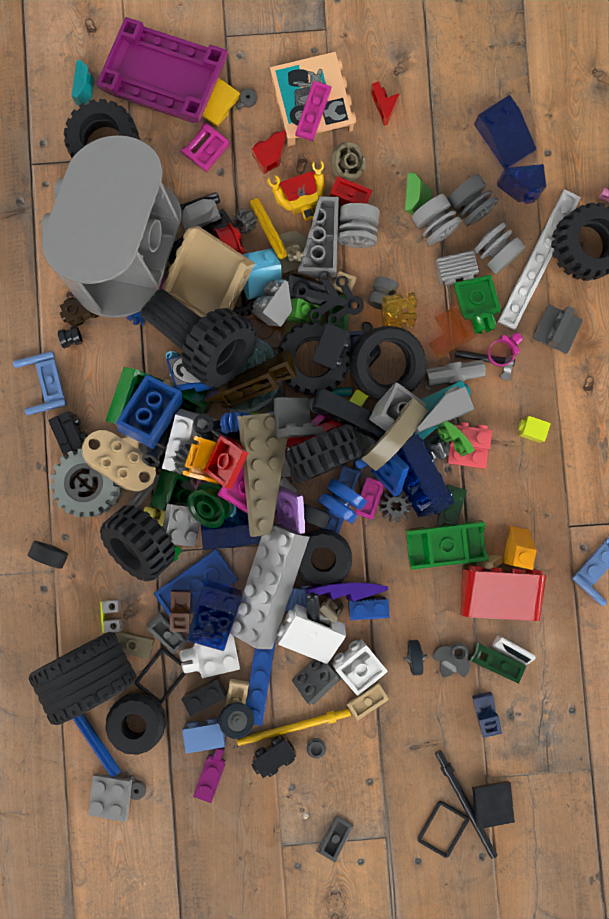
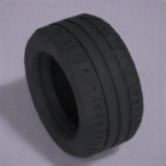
[140,289,199,350]
[349,326,426,399]

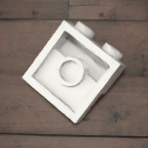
[332,639,388,696]

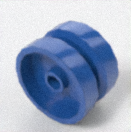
[317,478,368,524]

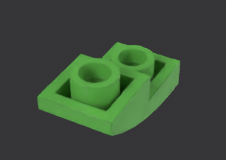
[437,421,475,457]

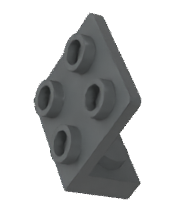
[274,398,323,438]

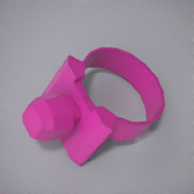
[487,332,523,367]

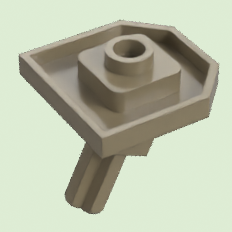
[270,230,307,275]

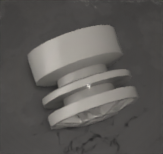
[411,194,462,245]
[337,203,380,248]
[474,222,526,275]

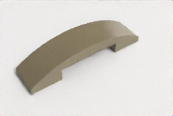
[361,397,428,471]

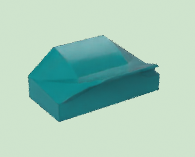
[72,60,95,105]

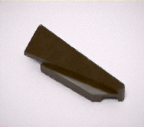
[204,350,297,409]

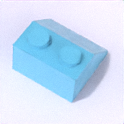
[243,248,282,300]

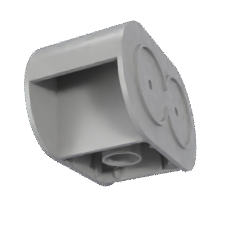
[41,135,182,318]

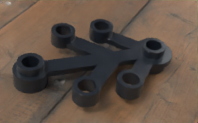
[292,271,364,325]

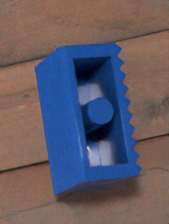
[348,596,390,620]

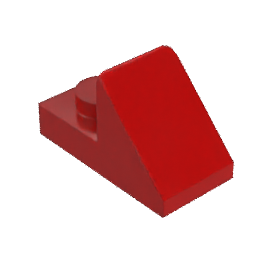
[370,81,400,126]

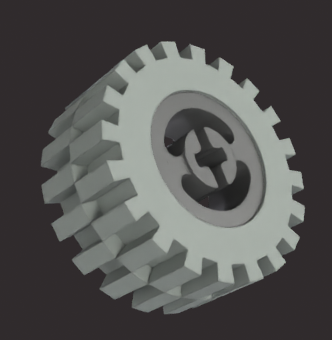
[49,449,122,517]

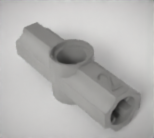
[425,360,486,386]

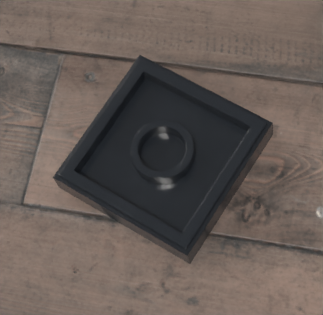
[472,781,515,829]

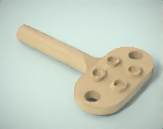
[82,379,174,492]

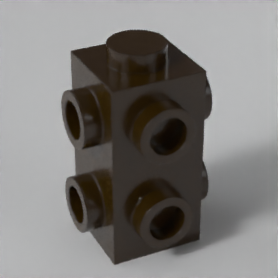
[59,297,99,326]

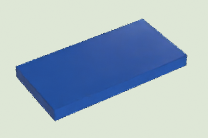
[153,548,239,617]

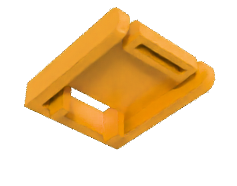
[182,435,221,485]

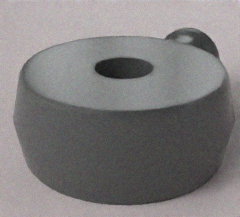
[236,89,257,110]
[128,775,146,800]

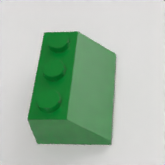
[105,367,164,425]

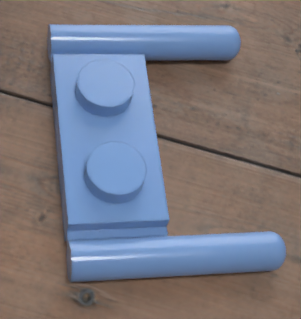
[13,351,67,416]
[571,537,609,606]

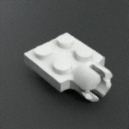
[180,630,240,678]

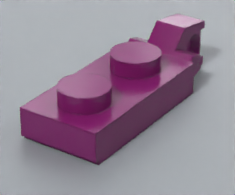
[193,747,226,803]

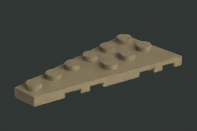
[238,413,287,537]

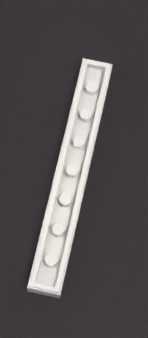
[497,189,581,331]

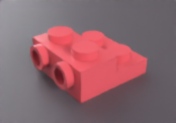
[447,422,492,469]

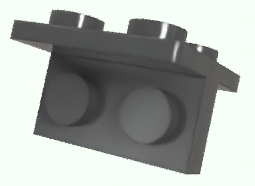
[533,305,582,354]
[292,659,341,705]

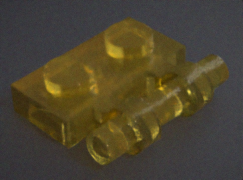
[382,292,417,329]

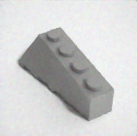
[298,197,339,279]

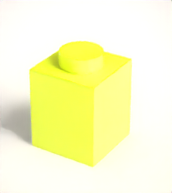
[518,416,551,443]

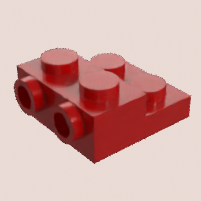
[204,435,248,489]

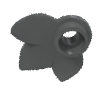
[433,642,470,677]

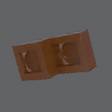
[170,590,191,632]

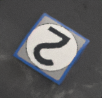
[166,356,213,392]

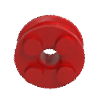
[213,222,247,255]

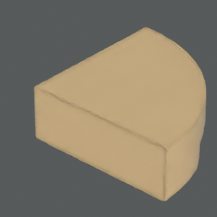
[476,555,503,569]

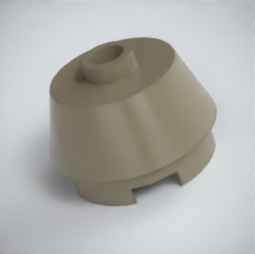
[329,142,366,181]

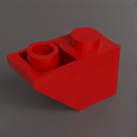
[252,130,287,174]

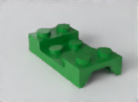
[405,520,489,570]

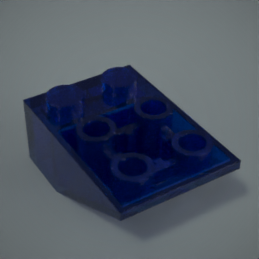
[186,579,242,651]

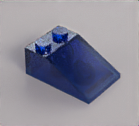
[474,95,536,170]

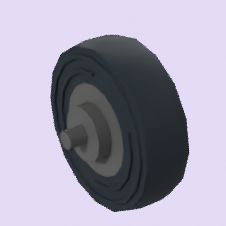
[403,640,427,675]
[219,702,254,739]

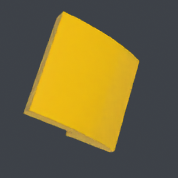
[202,78,240,128]

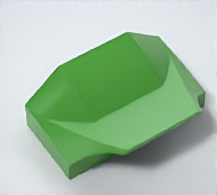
[405,172,433,215]

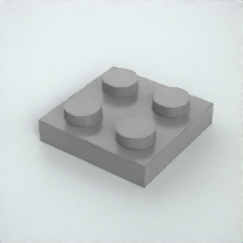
[163,503,199,547]
[89,773,132,822]

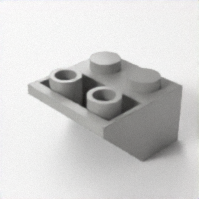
[251,280,292,327]

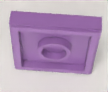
[276,486,305,534]

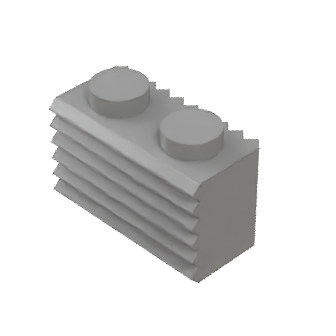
[434,250,479,286]

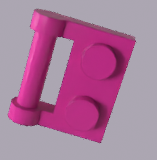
[180,123,230,173]

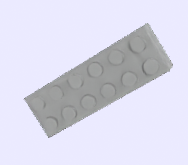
[230,524,309,649]

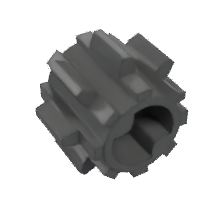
[233,208,257,234]
[426,435,451,460]

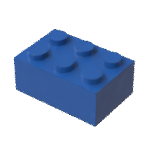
[116,375,183,449]

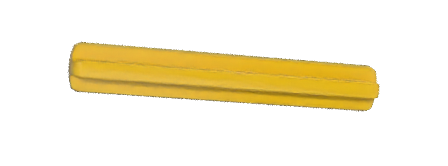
[250,198,288,259]

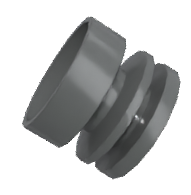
[448,174,499,227]

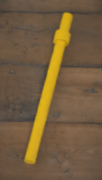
[237,708,351,746]

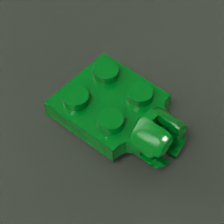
[453,275,501,334]

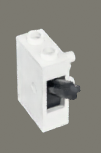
[277,592,346,664]

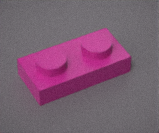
[355,477,384,520]

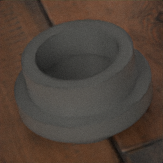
[306,738,326,759]

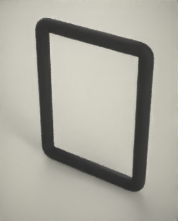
[135,648,186,704]
[418,801,469,858]

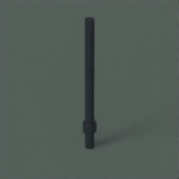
[435,750,497,859]

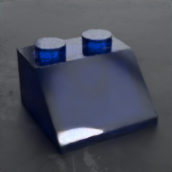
[497,164,547,204]

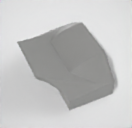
[181,199,221,231]

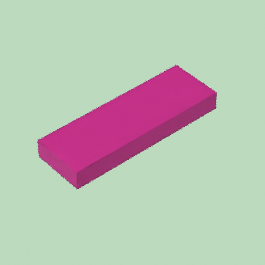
[295,81,332,142]

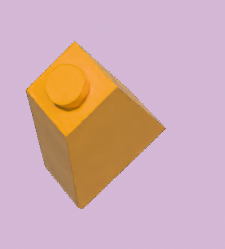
[502,526,537,570]

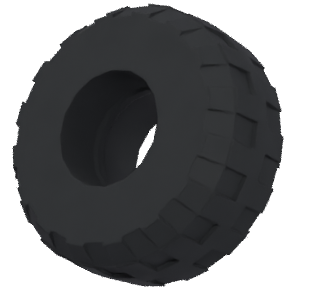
[298,529,352,586]
[105,692,166,755]

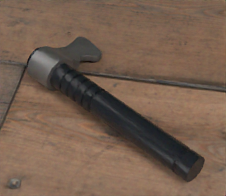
[454,350,515,381]

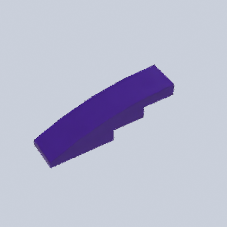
[305,581,388,601]

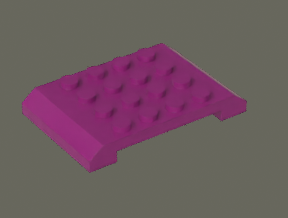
[96,17,228,123]

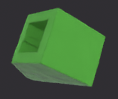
[286,298,324,324]

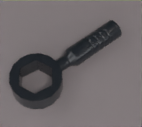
[192,414,228,439]

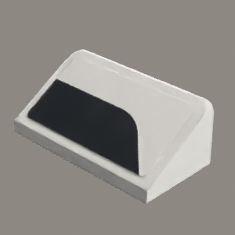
[491,635,536,665]

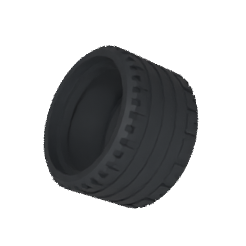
[28,631,137,725]

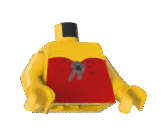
[267,160,325,221]

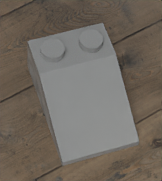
[413,386,474,435]

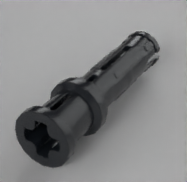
[142,417,174,467]

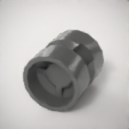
[367,276,399,311]

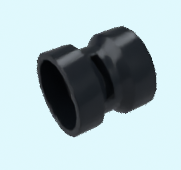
[58,325,83,349]

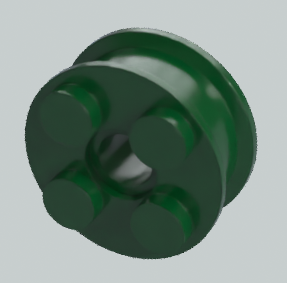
[187,482,234,528]

